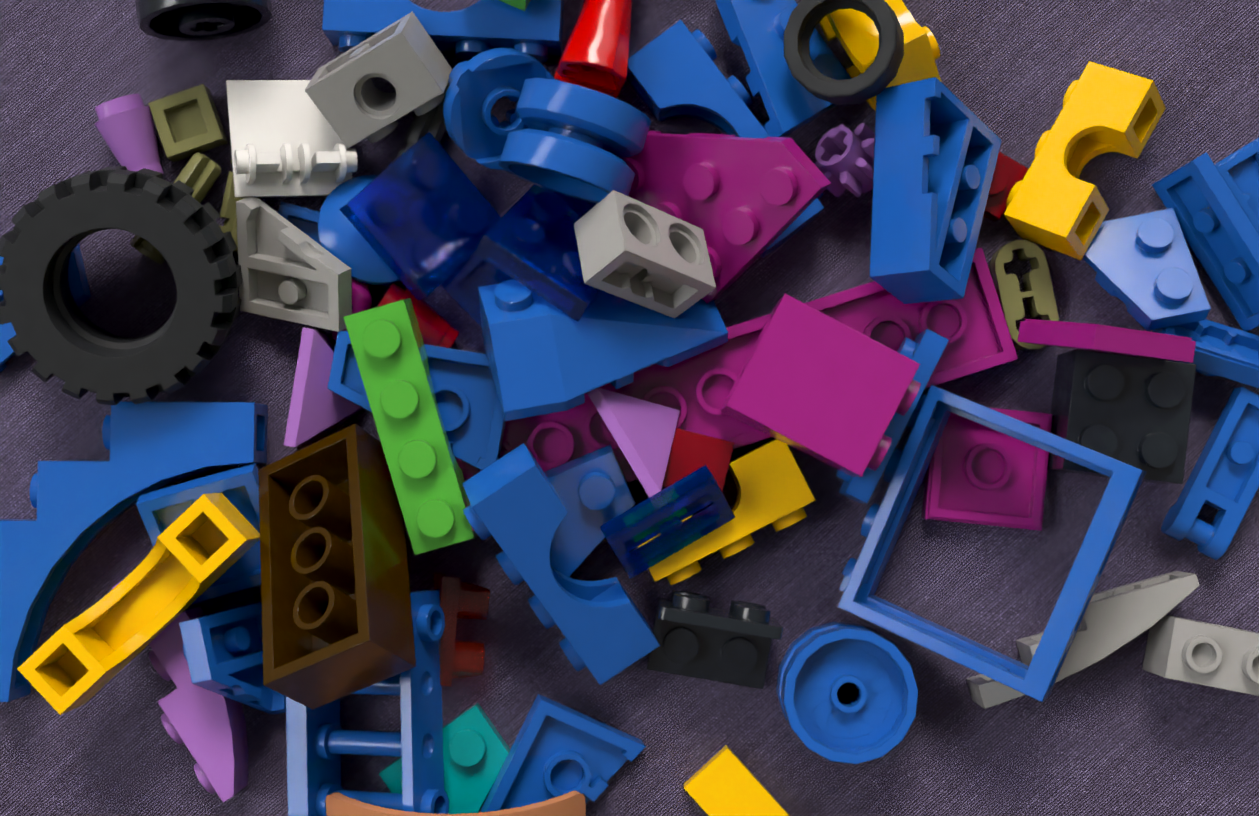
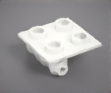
[226,80,357,198]

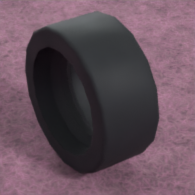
[784,0,904,105]

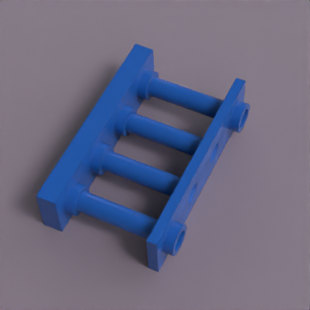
[286,590,449,816]

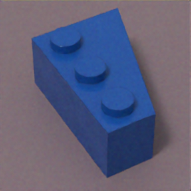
[870,77,1002,304]

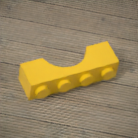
[17,493,260,715]

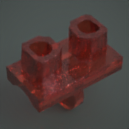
[433,572,490,686]

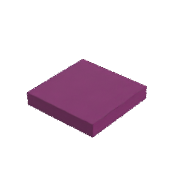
[1017,319,1196,363]
[921,408,1052,531]

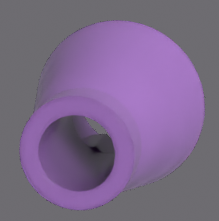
[94,94,164,175]

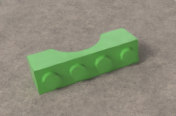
[343,298,476,555]

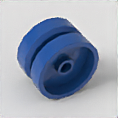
[499,78,651,203]
[776,621,918,764]

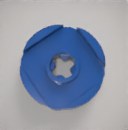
[443,48,555,170]

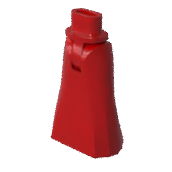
[554,0,632,99]

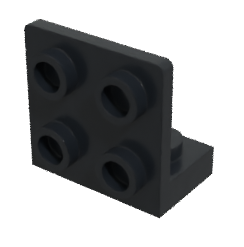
[647,590,783,689]

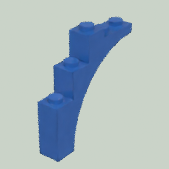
[0,401,268,702]

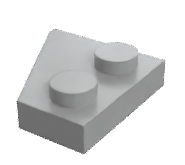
[236,196,352,332]

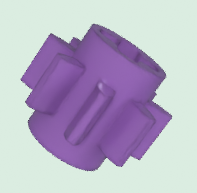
[814,123,875,198]

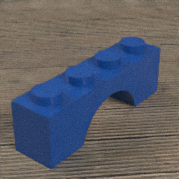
[322,0,564,63]
[626,20,824,258]
[462,443,660,685]

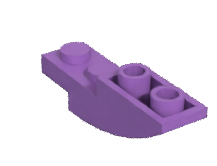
[112,580,249,803]

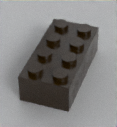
[258,424,416,710]

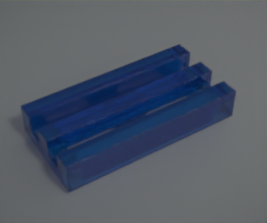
[600,465,735,579]

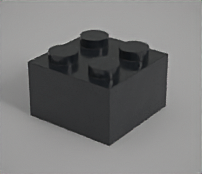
[1047,349,1196,484]

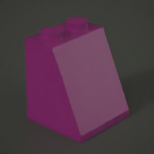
[720,294,921,477]

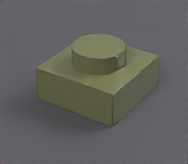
[148,84,228,162]

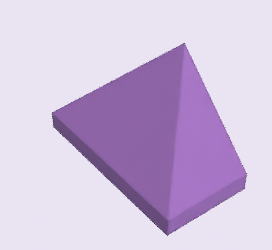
[284,328,363,448]
[587,388,680,499]

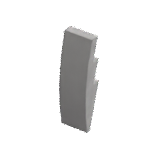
[966,571,1200,709]

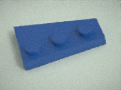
[715,0,852,137]

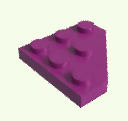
[619,131,831,304]

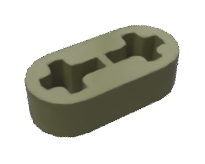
[989,240,1059,351]

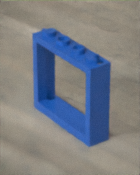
[838,385,1146,702]

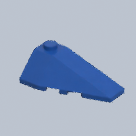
[478,277,728,421]

